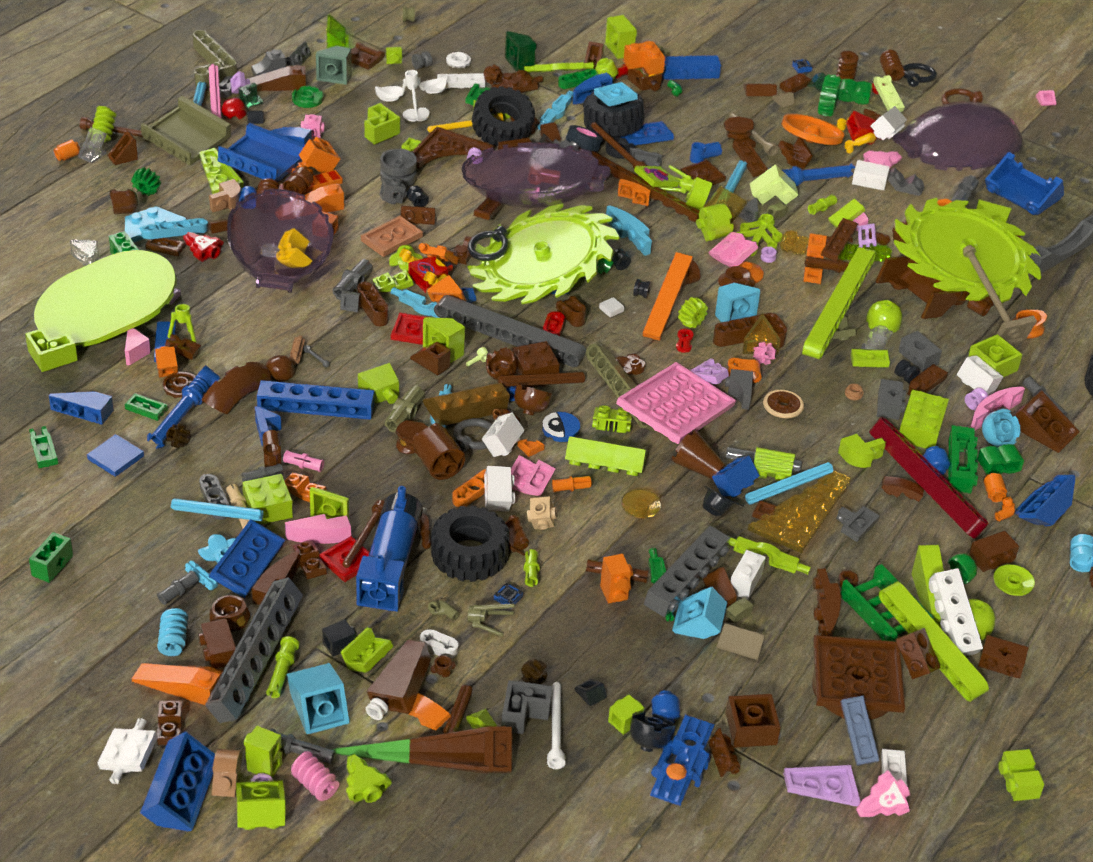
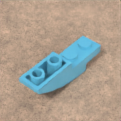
[606,205,652,256]

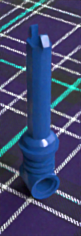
[768,163,855,187]
[147,365,220,449]

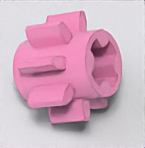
[753,342,776,365]

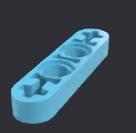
[142,218,208,239]

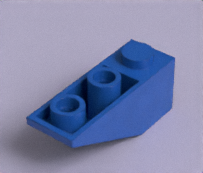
[49,391,114,425]

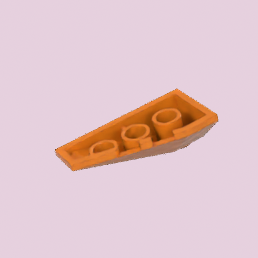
[274,183,344,222]
[132,663,223,705]

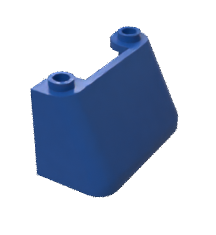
[985,152,1064,215]

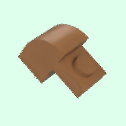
[209,179,241,213]
[212,749,243,797]

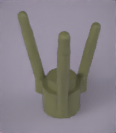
[467,604,516,636]

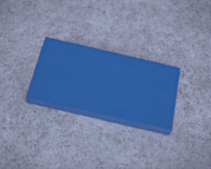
[209,519,285,598]

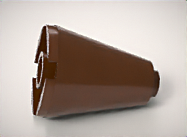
[671,430,726,480]

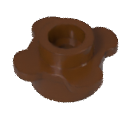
[430,656,456,677]

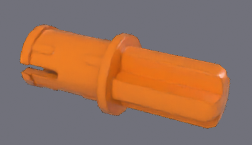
[552,476,592,492]

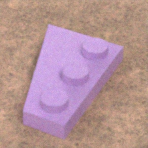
[783,765,860,807]

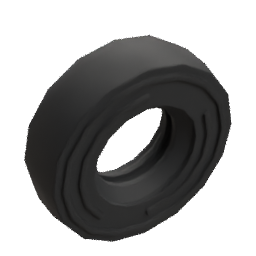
[606,137,635,159]

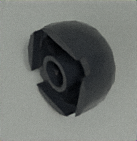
[630,712,675,752]

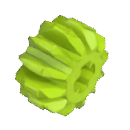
[678,297,708,328]

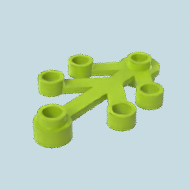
[736,214,782,256]

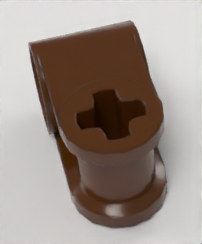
[556,296,586,327]

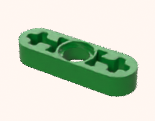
[558,69,598,89]

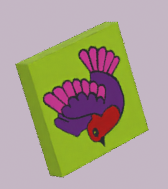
[634,166,679,187]

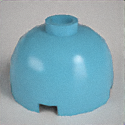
[982,409,1020,447]

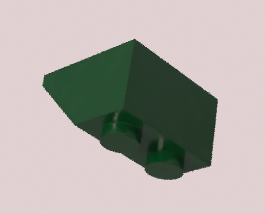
[505,31,537,72]

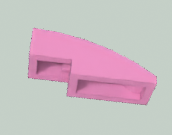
[285,514,351,544]

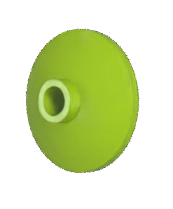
[993,565,1035,596]

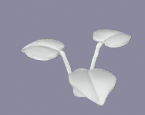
[375,70,447,122]

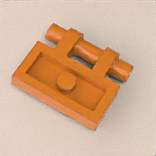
[419,243,459,265]

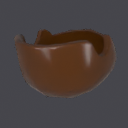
[265,355,295,382]

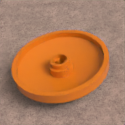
[781,114,844,145]

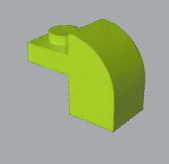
[685,178,713,210]
[838,434,886,468]

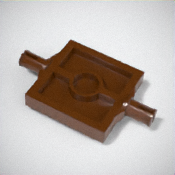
[492,70,543,92]

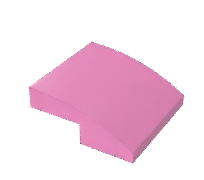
[708,232,759,267]
[511,455,555,496]

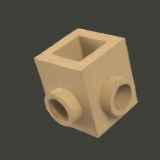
[527,496,557,530]

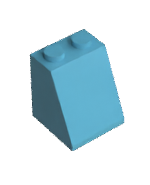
[287,663,349,734]

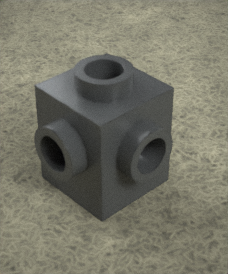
[379,179,407,204]

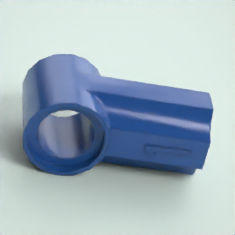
[689,142,722,163]

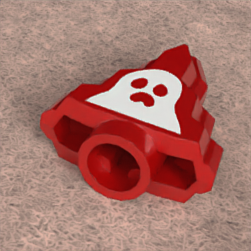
[183,232,224,262]

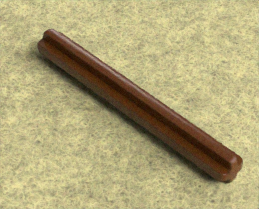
[497,372,585,387]

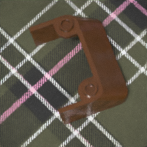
[875,256,964,319]

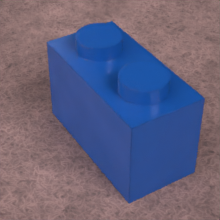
[712,456,759,497]

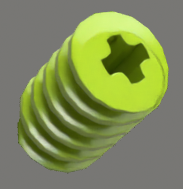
[90,106,117,143]

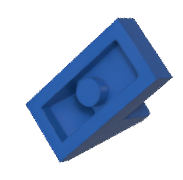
[255,406,281,446]

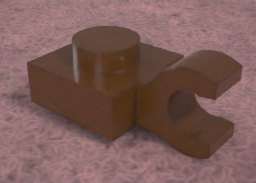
[452,236,472,265]

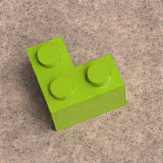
[364,103,400,144]
[25,328,78,372]

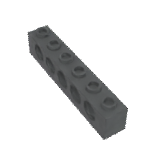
[644,526,730,617]

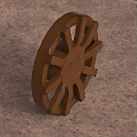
[163,372,196,399]

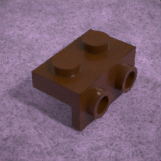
[778,138,812,168]

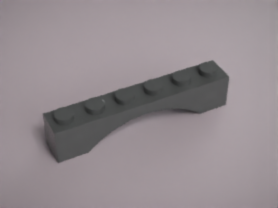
[1028,215,1093,273]

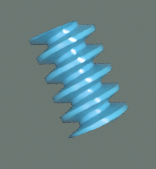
[157,608,188,656]

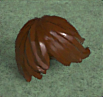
[486,347,518,380]

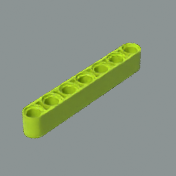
[879,581,989,702]

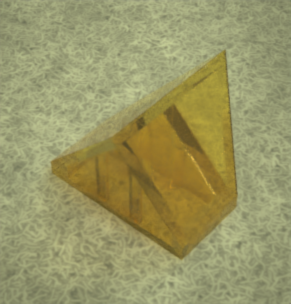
[742,313,781,355]

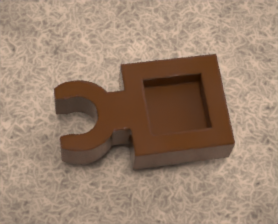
[165,334,201,360]

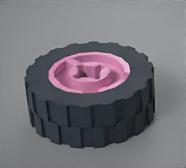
[565,125,603,152]

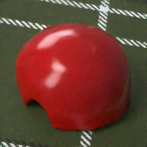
[221,98,247,119]

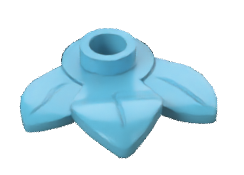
[198,534,236,563]

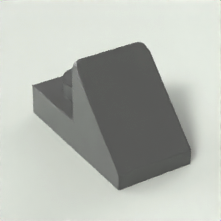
[729,195,758,222]

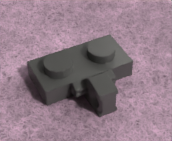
[836,506,880,542]

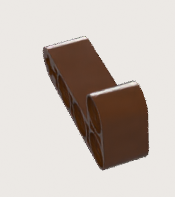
[713,313,787,348]

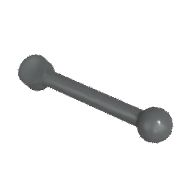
[303,345,330,368]

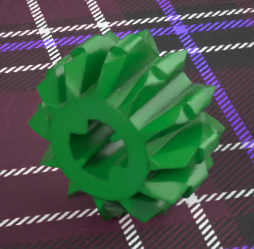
[131,167,161,196]

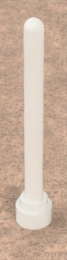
[547,682,565,769]

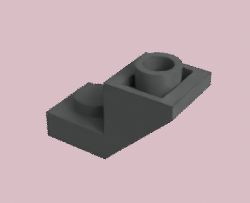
[887,167,924,196]

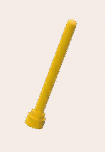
[427,113,504,133]

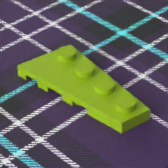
[199,148,244,194]

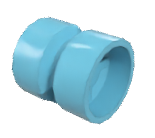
[1070,534,1093,572]

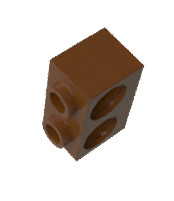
[896,628,941,680]

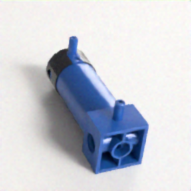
[356,486,423,612]

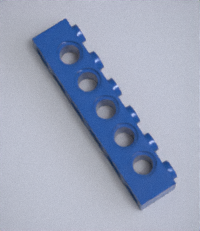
[257,380,374,420]

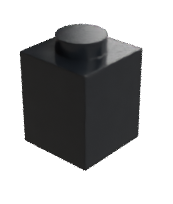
[322,619,357,657]

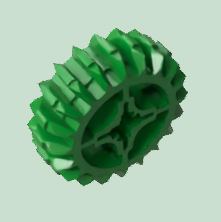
[818,75,841,117]

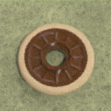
[763,390,804,418]

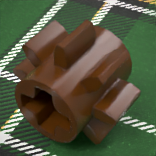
[483,64,503,85]

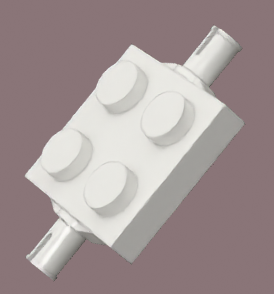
[98,718,158,784]

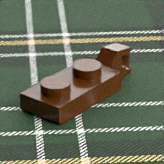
[907,364,948,396]

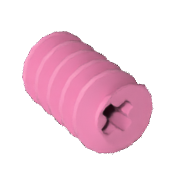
[291,751,340,801]

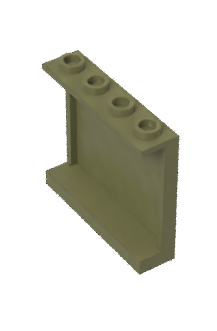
[141,95,231,166]

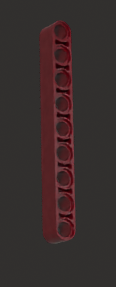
[869,417,989,539]

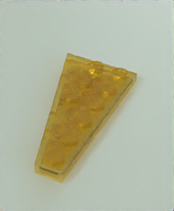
[747,470,851,554]

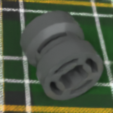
[412,51,432,70]

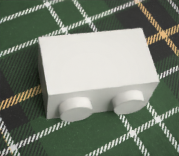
[852,160,890,190]
[957,355,1003,395]
[482,412,524,457]
[484,466,515,511]
[731,550,766,600]

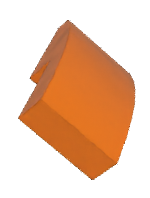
[618,179,650,206]
[284,472,327,502]
[409,693,451,730]

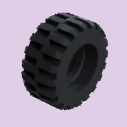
[471,86,535,146]
[583,92,644,138]
[431,506,510,582]

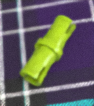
[807,195,837,215]
[523,549,540,587]

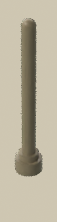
[730,113,778,156]

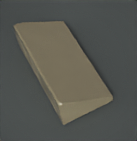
[717,624,765,660]

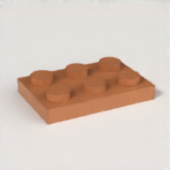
[361,216,423,257]

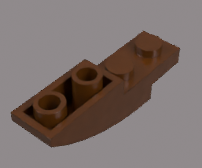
[813,568,841,636]

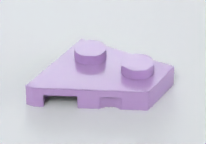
[690,358,728,384]

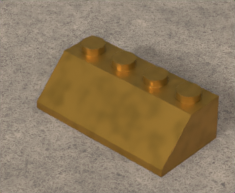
[423,383,510,426]

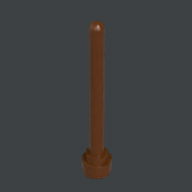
[80,116,144,138]
[591,122,647,172]
[343,500,385,568]

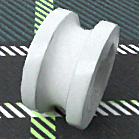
[366,698,388,720]

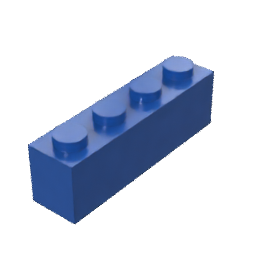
[662,55,721,80]

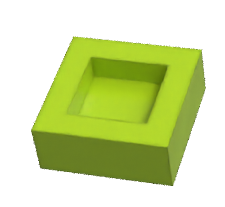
[386,47,402,64]

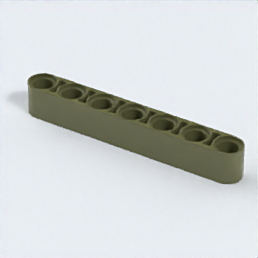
[586,344,657,433]

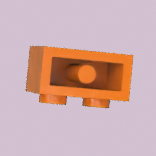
[600,554,633,604]

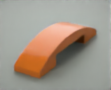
[803,233,827,284]

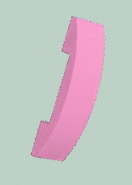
[971,387,1025,430]

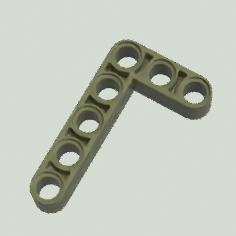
[193,30,237,87]

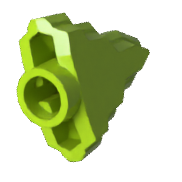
[346,754,392,803]

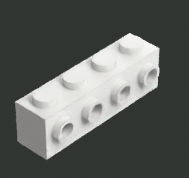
[871,106,907,140]
[929,569,983,656]

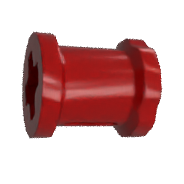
[676,329,694,353]

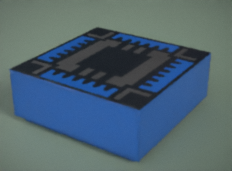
[792,59,812,73]
[494,583,523,609]

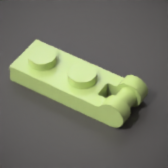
[873,75,905,112]

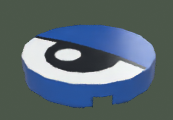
[542,412,580,442]

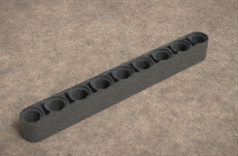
[434,295,586,367]

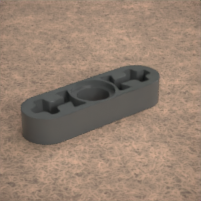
[199,474,230,520]

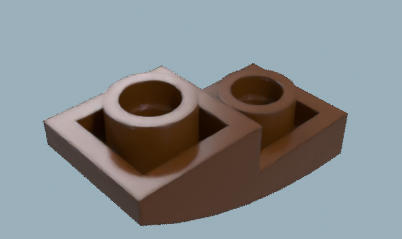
[881,476,924,502]
[293,541,327,580]
[157,701,182,745]

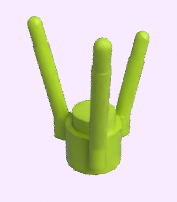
[659,165,694,194]
[167,304,197,343]

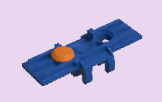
[650,715,715,806]

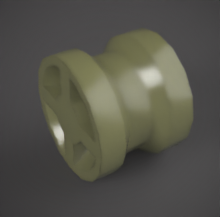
[403,7,415,22]

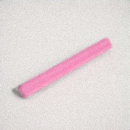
[209,64,221,118]

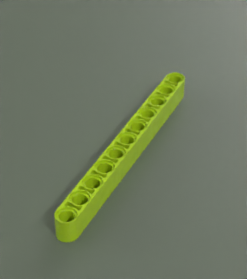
[802,247,876,359]

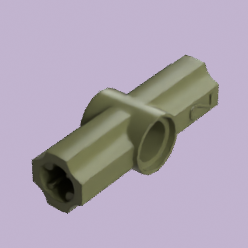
[385,385,425,433]

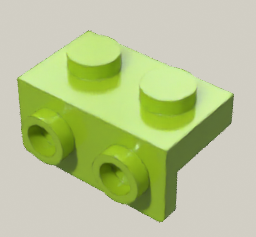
[341,627,393,673]

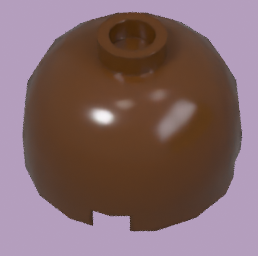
[514,384,553,416]

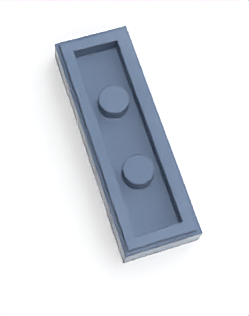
[840,696,879,766]

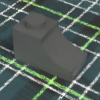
[251,49,286,76]
[725,369,753,410]

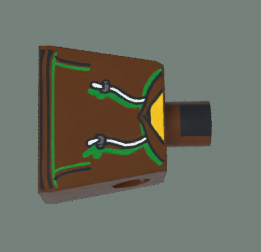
[627,67,662,91]

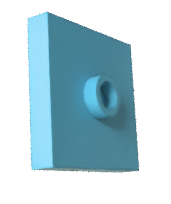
[594,82,637,106]

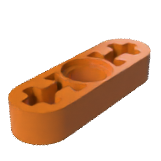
[452,469,486,507]

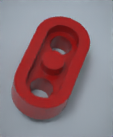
[543,311,565,336]

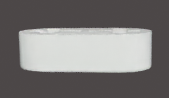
[420,630,458,659]

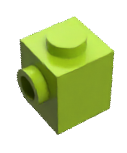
[608,695,644,735]

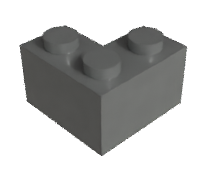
[502,680,552,734]

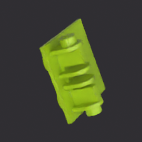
[592,405,632,433]

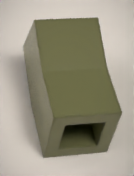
[766,202,787,220]
[726,598,754,624]

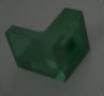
[807,72,826,93]
[238,83,263,108]

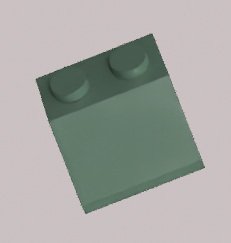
[316,46,351,85]

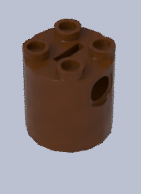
[413,423,465,480]

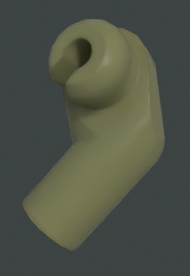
[428,601,460,621]

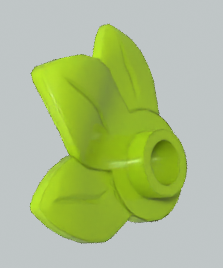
[389,245,423,273]

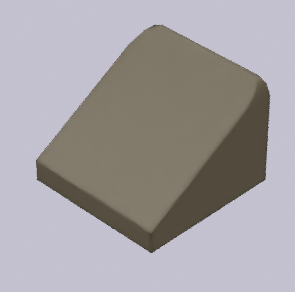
[772,92,795,107]

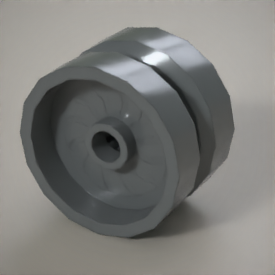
[380,149,417,188]

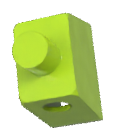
[358,363,399,404]

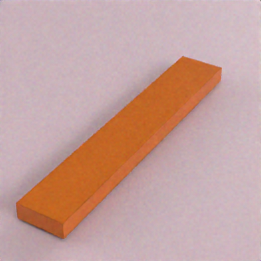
[643,252,693,341]

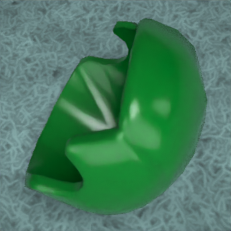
[948,553,978,584]

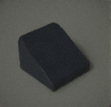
[247,110,264,124]
[574,679,607,706]

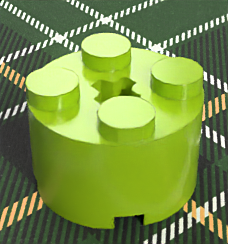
[696,203,733,241]

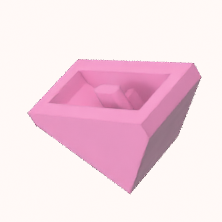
[125,328,150,365]

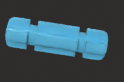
[185,560,218,590]

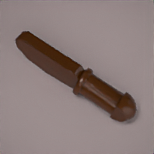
[420,513,431,549]

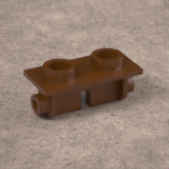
[401,206,436,225]
[505,515,529,556]
[708,728,740,777]

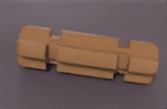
[289,335,305,365]

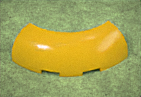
[276,228,312,268]

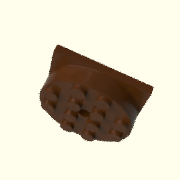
[812,635,905,721]

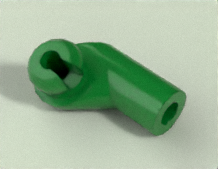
[667,80,683,97]

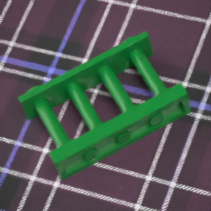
[840,564,934,642]

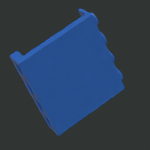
[218,123,305,182]

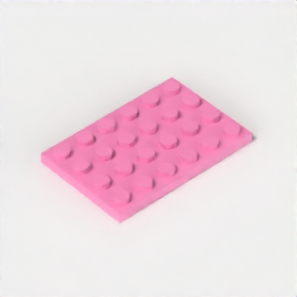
[616,362,736,444]

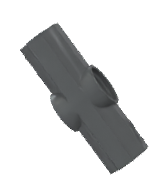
[951,175,979,202]
[333,259,373,300]

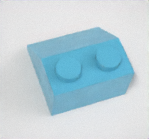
[715,283,761,322]
[672,586,727,639]

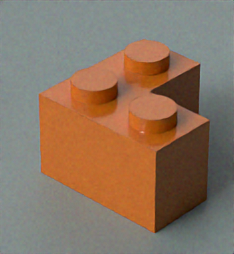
[623,41,665,75]
[299,136,341,173]

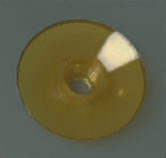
[621,489,661,518]

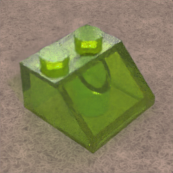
[326,15,349,48]

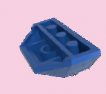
[1015,475,1076,526]

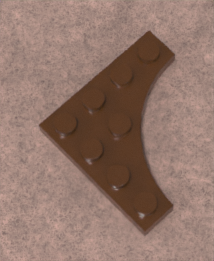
[412,127,494,169]

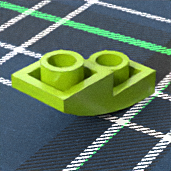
[372,270,414,292]

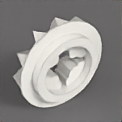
[446,52,471,69]

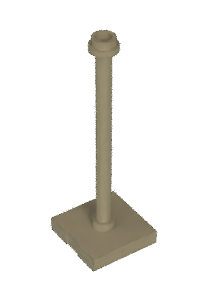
[963,245,1037,345]

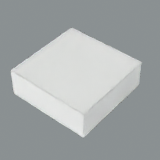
[599,297,624,317]

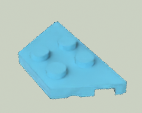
[125,206,186,243]

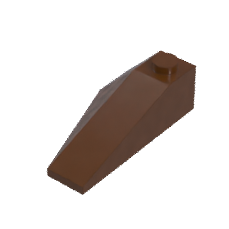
[244,65,306,91]

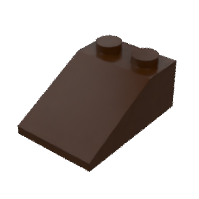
[1013,390,1080,453]

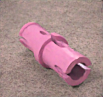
[283,450,324,472]

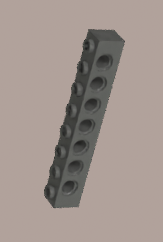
[205,578,303,723]

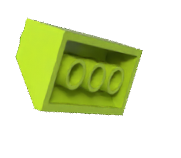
[565,436,648,476]

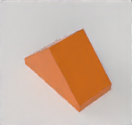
[427,275,466,302]

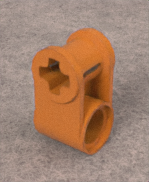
[727,358,762,384]

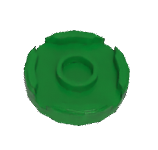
[292,86,323,108]

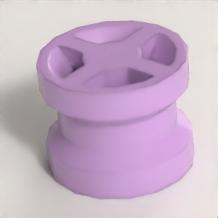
[965,388,988,410]

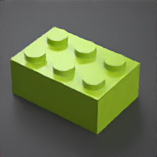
[899,390,949,449]

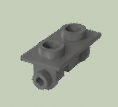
[286,41,311,66]
[630,148,662,166]

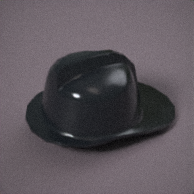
[702,486,745,516]

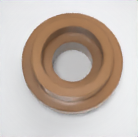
[845,384,864,400]

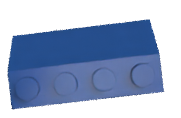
[140,732,215,831]

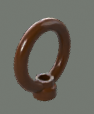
[941,88,983,112]

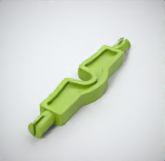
[524,62,594,73]
[728,536,811,575]

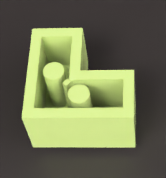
[750,164,799,205]

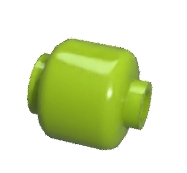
[596,58,618,80]

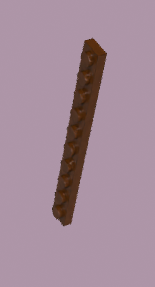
[577,148,700,222]

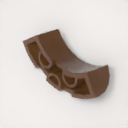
[201,362,271,415]

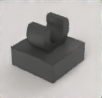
[340,291,361,312]

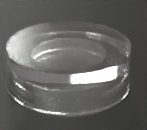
[260,243,279,257]

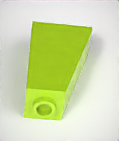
[911,545,944,628]

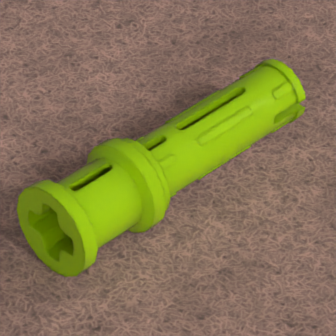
[266,636,300,698]

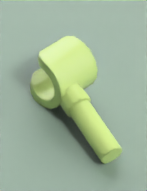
[466,347,488,366]

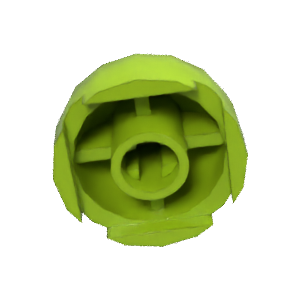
[866,300,902,334]
[968,599,996,640]

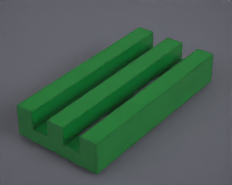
[124,393,168,421]

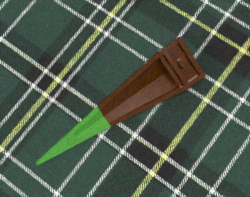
[332,726,512,774]

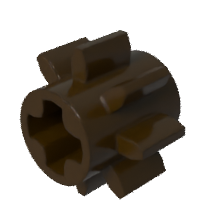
[166,423,191,448]
[521,659,548,685]

